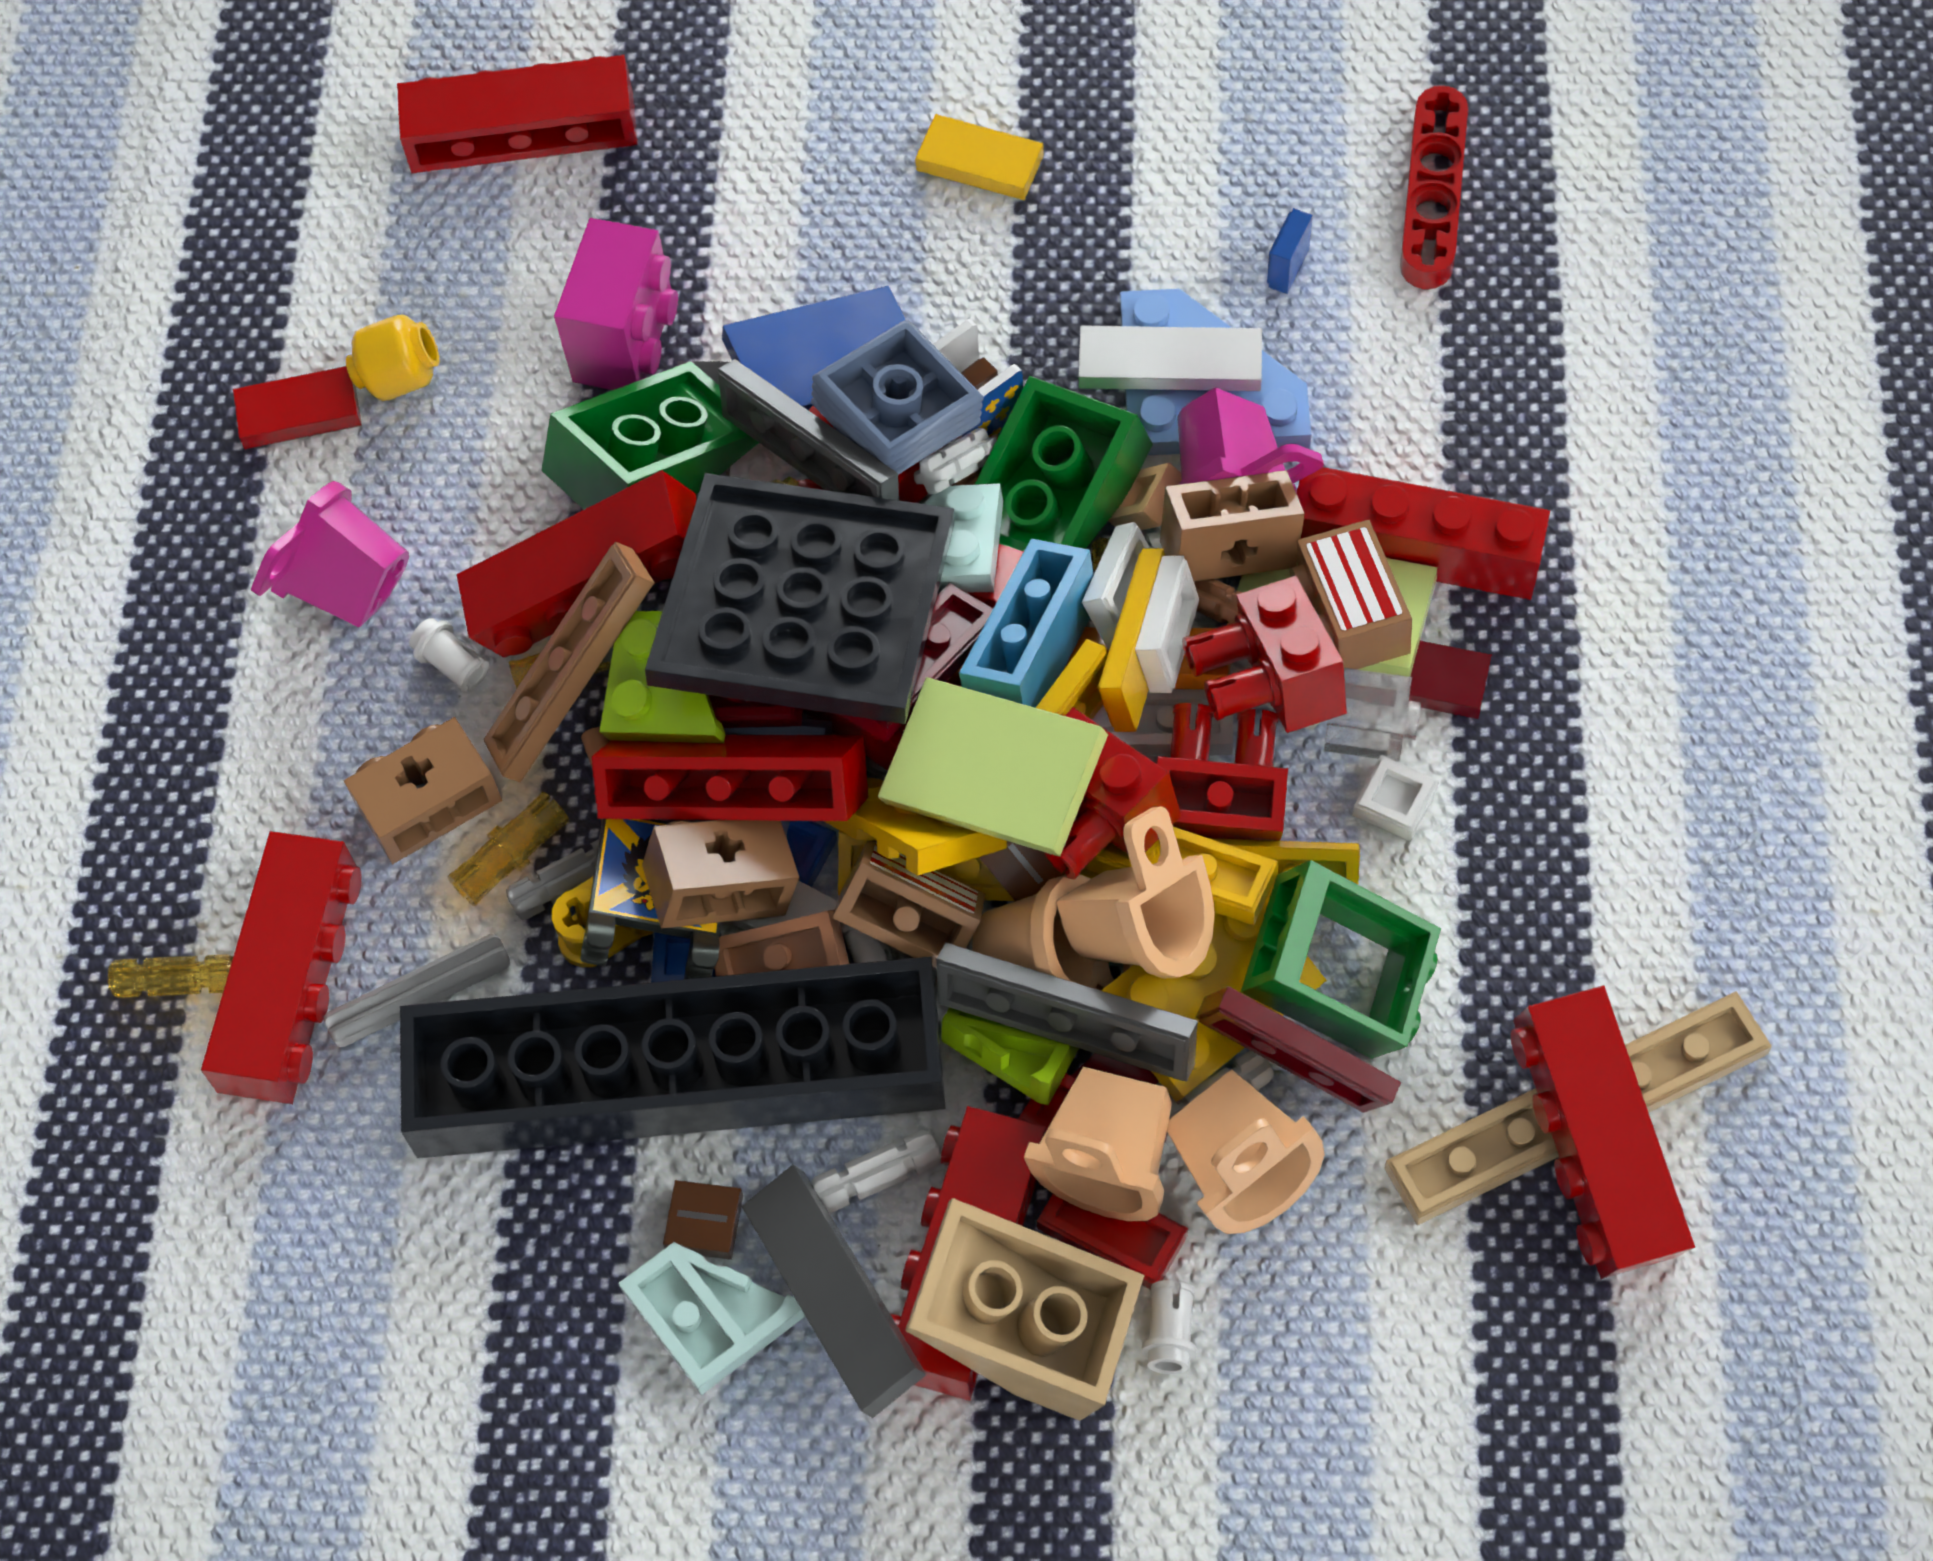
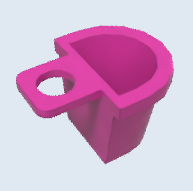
[1177,387,1324,492]
[251,481,409,628]

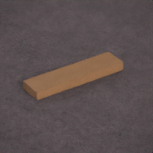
[484,542,655,783]

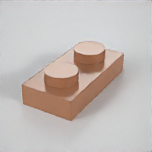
[714,910,849,976]

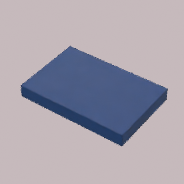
[722,285,906,410]

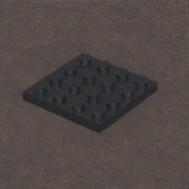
[645,473,954,724]

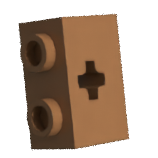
[1160,470,1304,582]
[343,717,502,865]
[642,820,800,929]

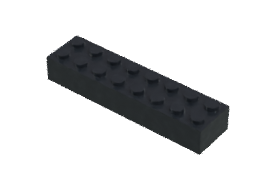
[400,956,946,1159]

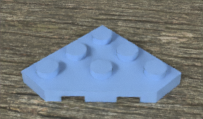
[1120,289,1311,456]

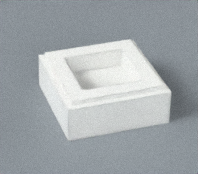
[1352,755,1439,842]

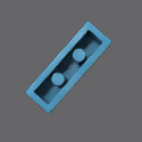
[959,538,1094,708]

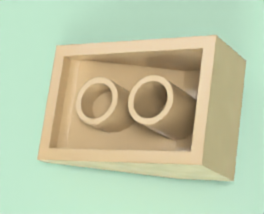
[906,1198,1144,1421]

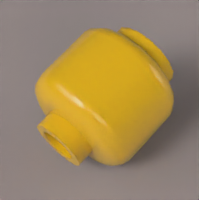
[346,314,440,401]

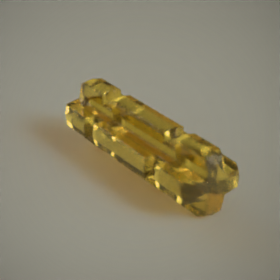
[107,954,233,998]

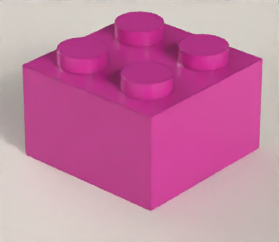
[554,217,678,390]

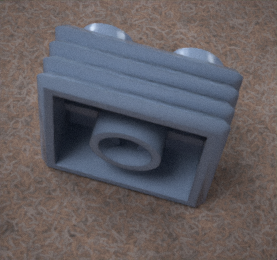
[811,320,983,475]

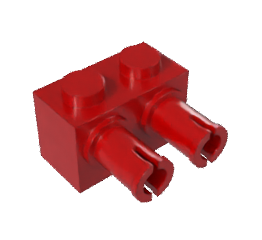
[1182,575,1347,733]
[1157,703,1288,841]
[1044,708,1181,880]

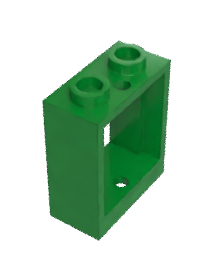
[1241,860,1441,1059]

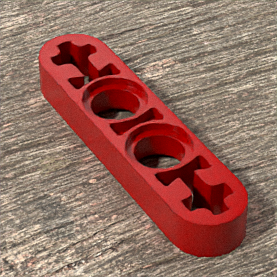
[1400,85,1468,289]

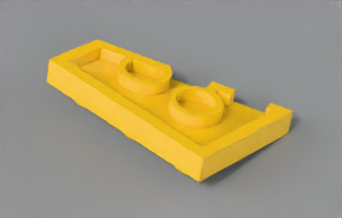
[824,777,1007,876]

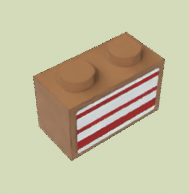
[1289,520,1412,673]
[832,840,986,969]

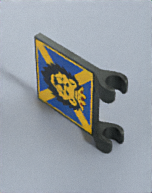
[580,819,721,979]

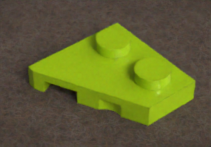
[599,611,725,743]
[941,1007,1079,1105]

